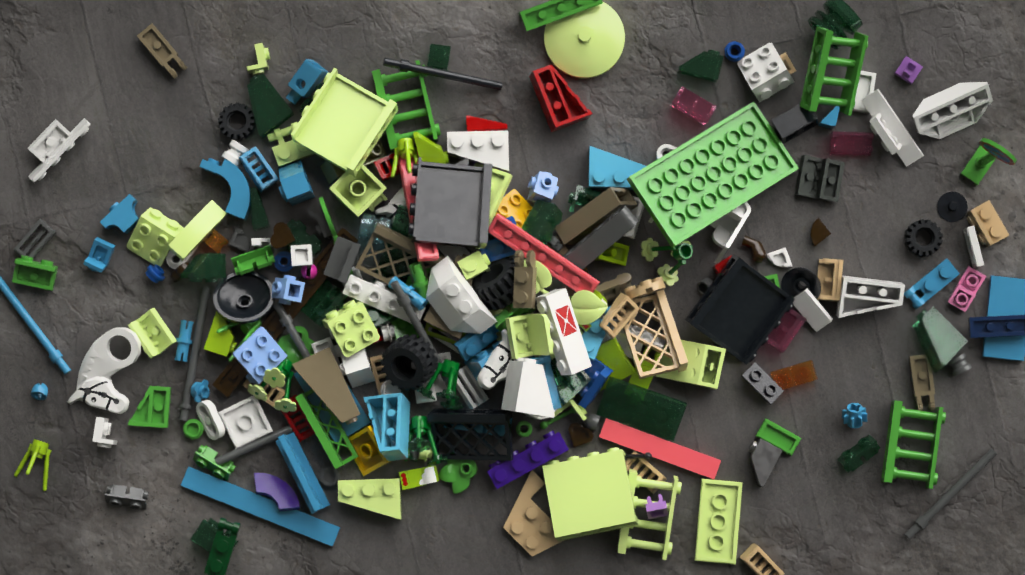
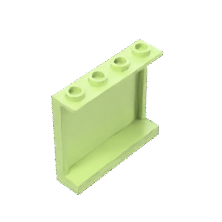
[290,68,398,177]
[542,448,639,541]

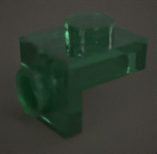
[568,185,601,212]

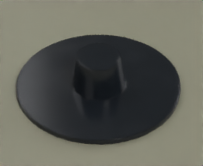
[937,192,968,222]

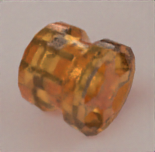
[204,229,229,254]

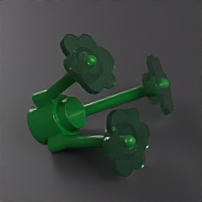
[417,359,464,410]
[404,416,449,466]

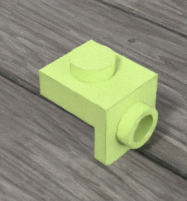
[247,43,270,76]
[457,250,491,281]

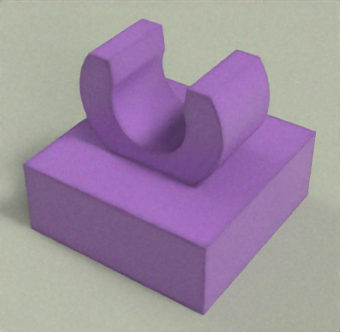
[894,56,923,84]
[645,494,668,519]

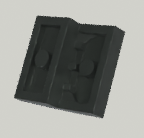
[795,155,845,202]

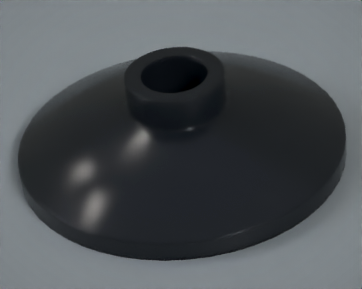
[781,267,821,299]

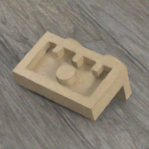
[967,200,1009,247]

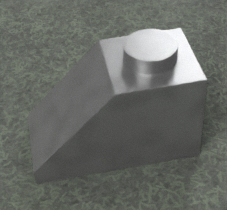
[749,439,783,487]

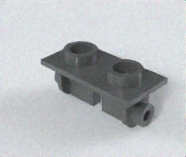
[105,484,149,510]

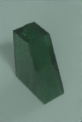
[247,74,294,139]
[913,306,968,373]

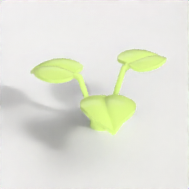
[524,259,608,325]

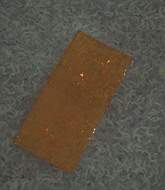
[770,360,818,390]

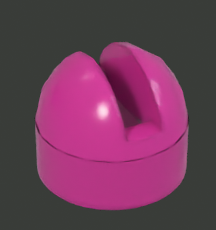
[301,264,318,280]

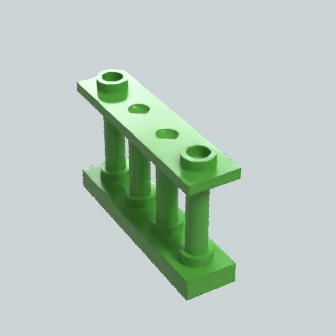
[800,27,869,116]
[372,60,441,152]
[881,400,946,489]

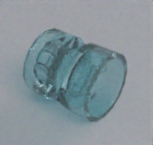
[358,213,392,245]

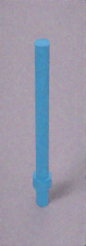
[0,276,71,375]

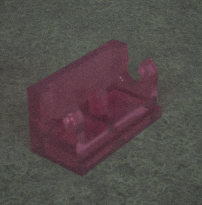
[671,86,717,126]
[830,131,874,156]
[766,309,807,353]

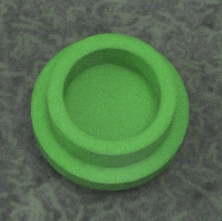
[183,419,204,439]

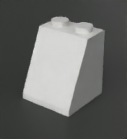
[501,358,555,418]

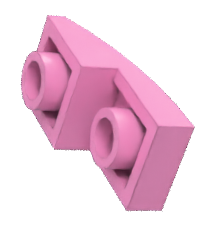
[948,265,986,312]

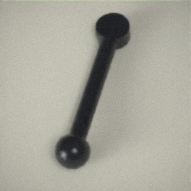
[624,452,652,460]

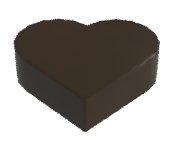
[270,222,296,249]
[170,262,195,283]
[568,422,594,448]

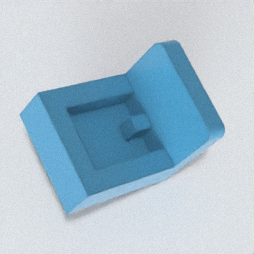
[83,237,116,272]

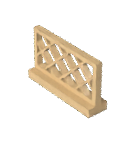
[618,290,688,379]

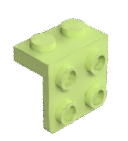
[127,207,184,266]
[321,300,380,357]
[505,314,554,359]

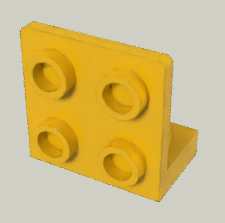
[493,189,542,232]

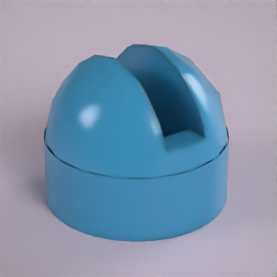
[31,383,48,400]

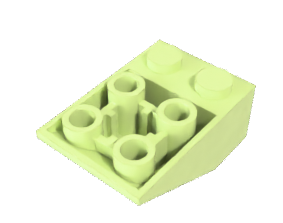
[656,340,726,390]

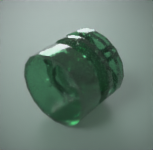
[808,0,863,50]

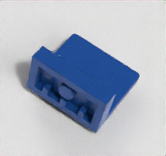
[560,358,613,409]

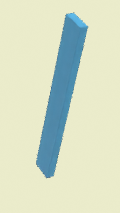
[181,466,341,547]

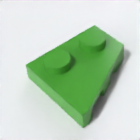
[128,386,171,428]

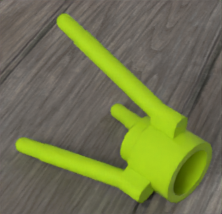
[391,138,418,178]
[14,439,52,491]

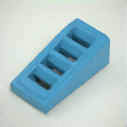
[239,146,279,193]

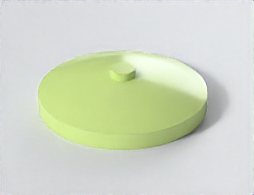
[544,1,625,79]

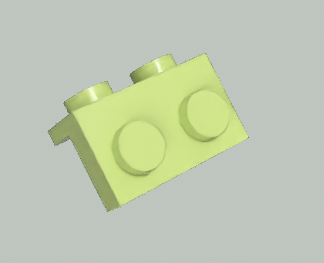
[128,308,177,358]

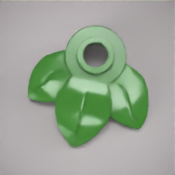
[277,326,315,364]
[438,452,478,494]

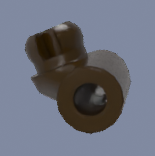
[741,235,766,263]

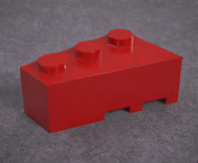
[529,64,593,132]

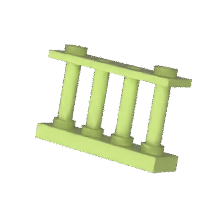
[617,469,682,560]

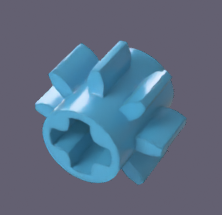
[842,403,867,428]

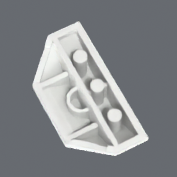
[912,82,993,139]
[426,256,497,334]

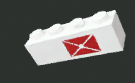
[536,288,592,376]

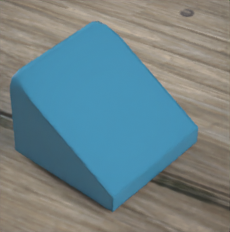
[818,106,840,129]

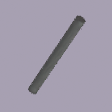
[215,425,293,465]

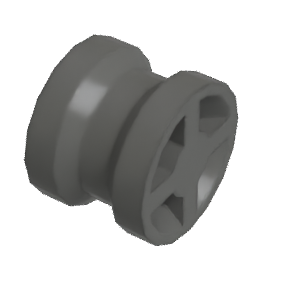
[946,353,972,376]

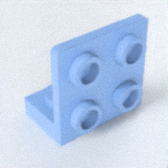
[233,327,287,384]

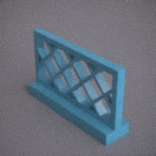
[275,432,330,514]

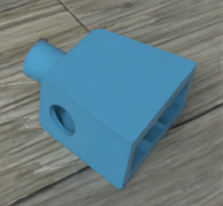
[286,59,328,105]

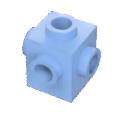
[527,171,559,207]
[272,275,305,305]

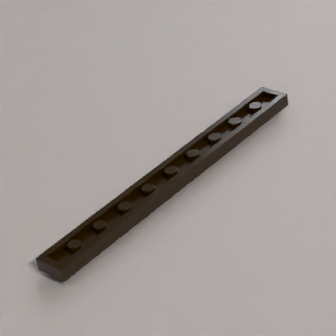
[212,227,359,398]

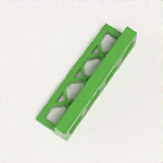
[518,0,603,31]
[295,389,359,469]

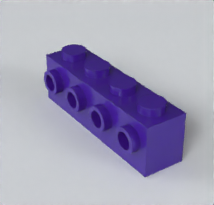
[487,430,569,489]

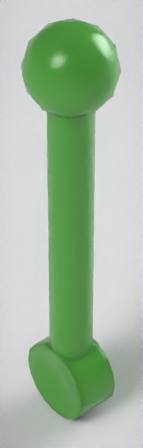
[540,407,577,429]

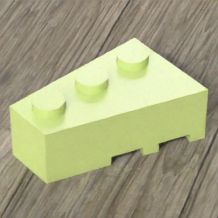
[338,478,402,520]

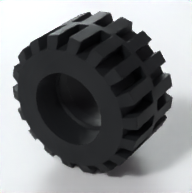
[472,257,516,310]
[381,334,438,391]

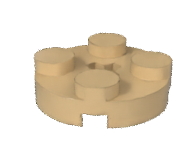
[624,276,666,300]

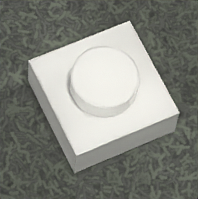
[291,244,313,267]

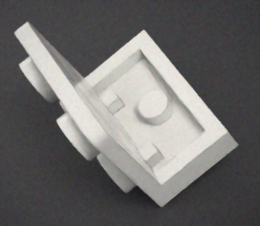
[737,43,795,103]

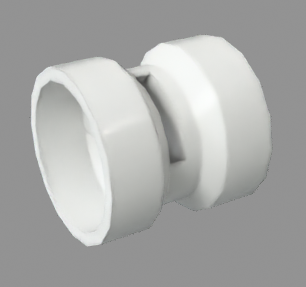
[221,139,249,167]

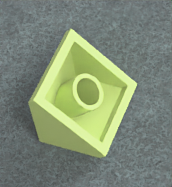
[329,165,387,217]

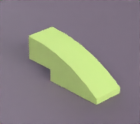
[167,200,227,261]

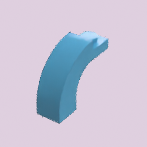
[199,158,252,221]

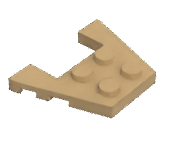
[503,470,564,557]

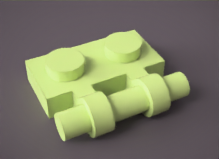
[267,121,314,167]

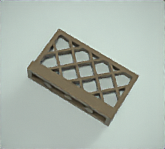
[355,223,445,292]

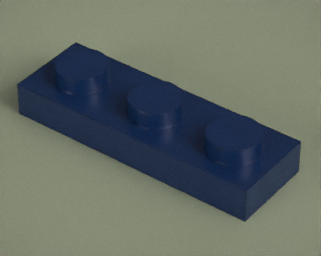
[968,315,1025,338]

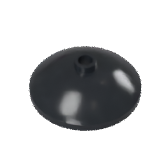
[213,271,275,324]

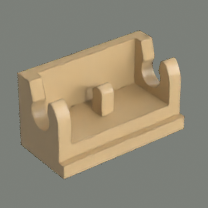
[817,258,843,302]

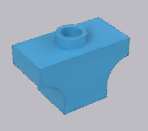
[100,194,139,234]

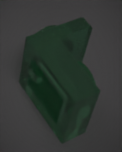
[427,44,451,71]

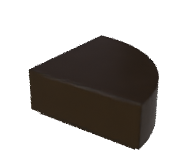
[810,218,831,247]

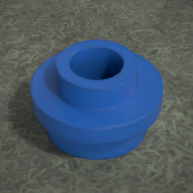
[724,41,745,62]
[274,251,293,272]
[145,264,165,283]

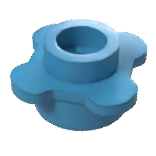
[191,379,210,403]

